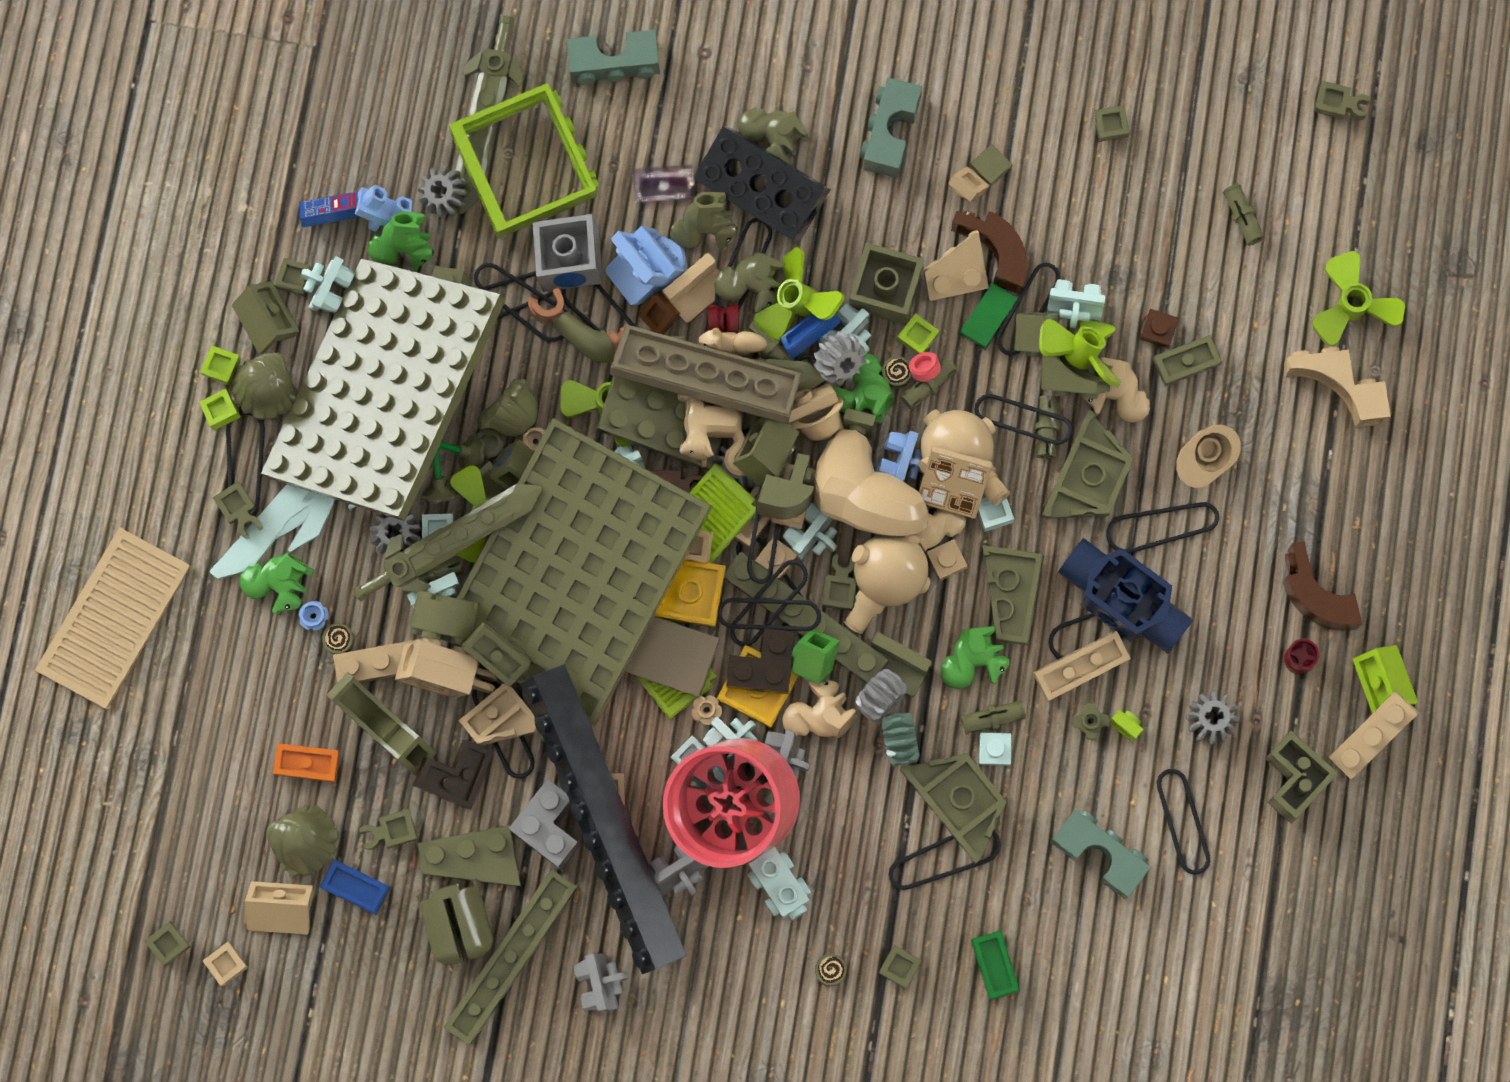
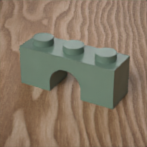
[567,30,660,85]
[859,77,922,178]
[1050,809,1151,900]

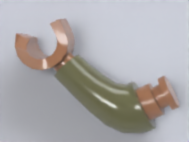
[528,287,624,363]

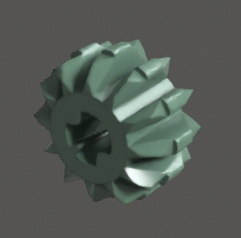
[882,712,920,766]

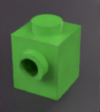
[792,629,839,684]

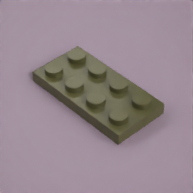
[596,376,722,471]

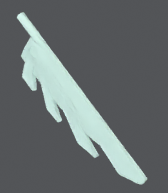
[210,484,356,579]

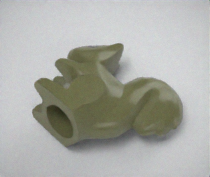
[738,108,810,162]
[670,192,737,250]
[714,252,785,313]

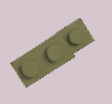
[1015,311,1110,399]
[327,672,436,776]

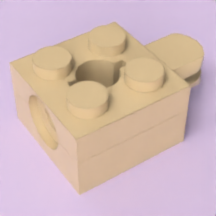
[395,637,497,698]

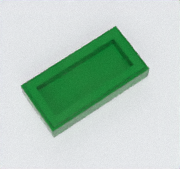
[960,283,1018,350]
[971,930,1020,1001]

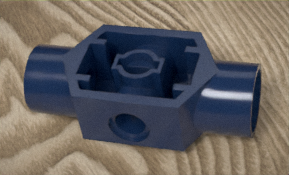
[1058,538,1194,654]

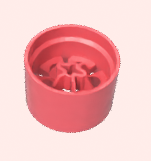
[663,738,800,868]

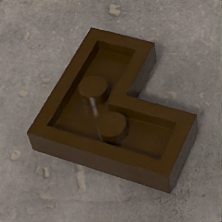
[726,628,795,694]
[412,740,494,809]

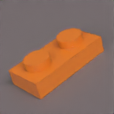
[273,743,340,783]

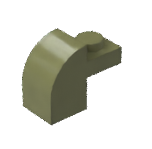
[757,453,814,519]

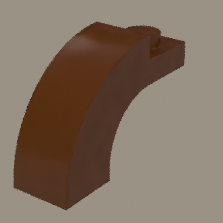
[951,211,1027,295]
[1283,541,1362,631]

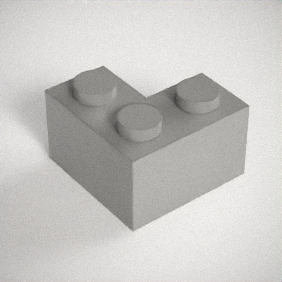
[509,779,580,871]

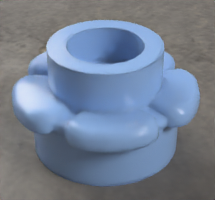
[298,601,329,631]

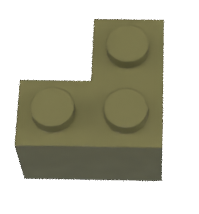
[1265,731,1338,823]

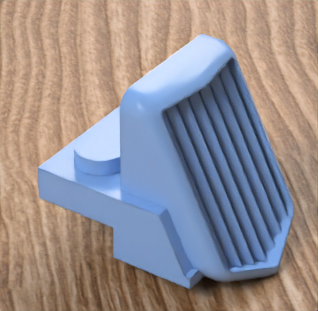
[605,226,687,306]

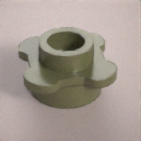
[1072,703,1109,740]

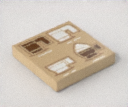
[919,446,992,518]

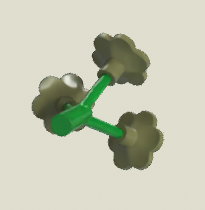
[421,435,485,503]

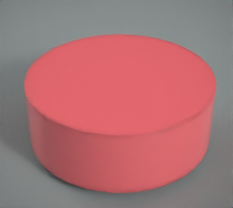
[909,352,941,382]

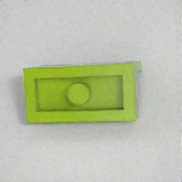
[1352,645,1418,714]

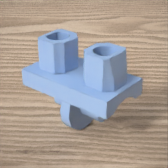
[355,185,412,232]
[876,431,923,482]

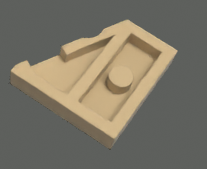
[923,230,989,301]
[458,683,538,746]

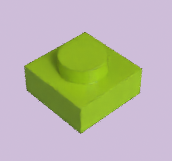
[897,313,940,355]
[200,345,241,386]
[199,388,241,431]
[1109,709,1143,743]

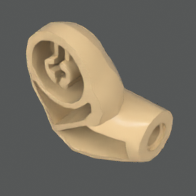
[812,429,928,536]

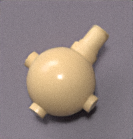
[918,409,1010,506]
[844,534,930,634]

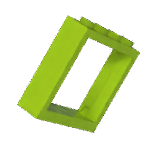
[449,83,600,239]

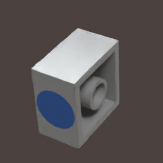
[533,214,603,292]

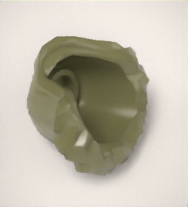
[231,353,298,420]
[477,379,538,437]
[266,805,339,876]

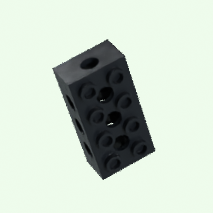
[693,126,831,241]

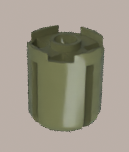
[416,878,493,965]

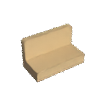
[662,253,721,324]
[245,881,314,935]

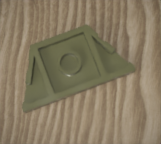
[1041,410,1134,519]
[900,753,1007,865]

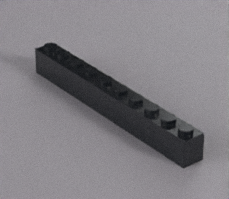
[521,664,687,975]

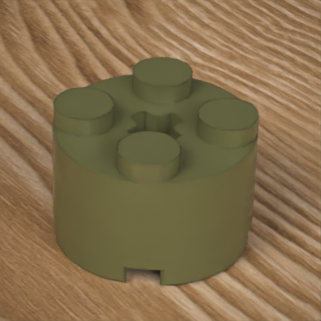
[410,590,479,645]

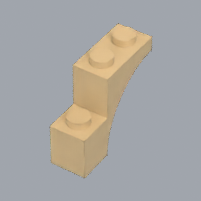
[1284,347,1391,428]

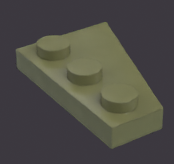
[982,545,1044,646]
[418,825,522,887]

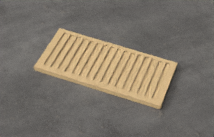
[35,527,191,710]

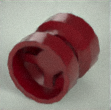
[708,305,739,333]
[1284,639,1319,675]

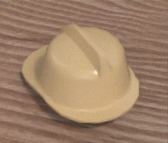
[790,397,844,441]
[1176,425,1241,488]

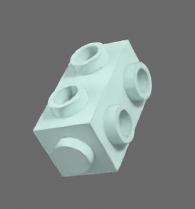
[747,847,811,920]

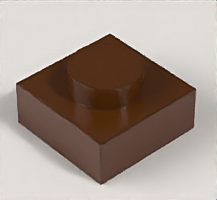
[639,292,681,335]
[1140,309,1179,349]

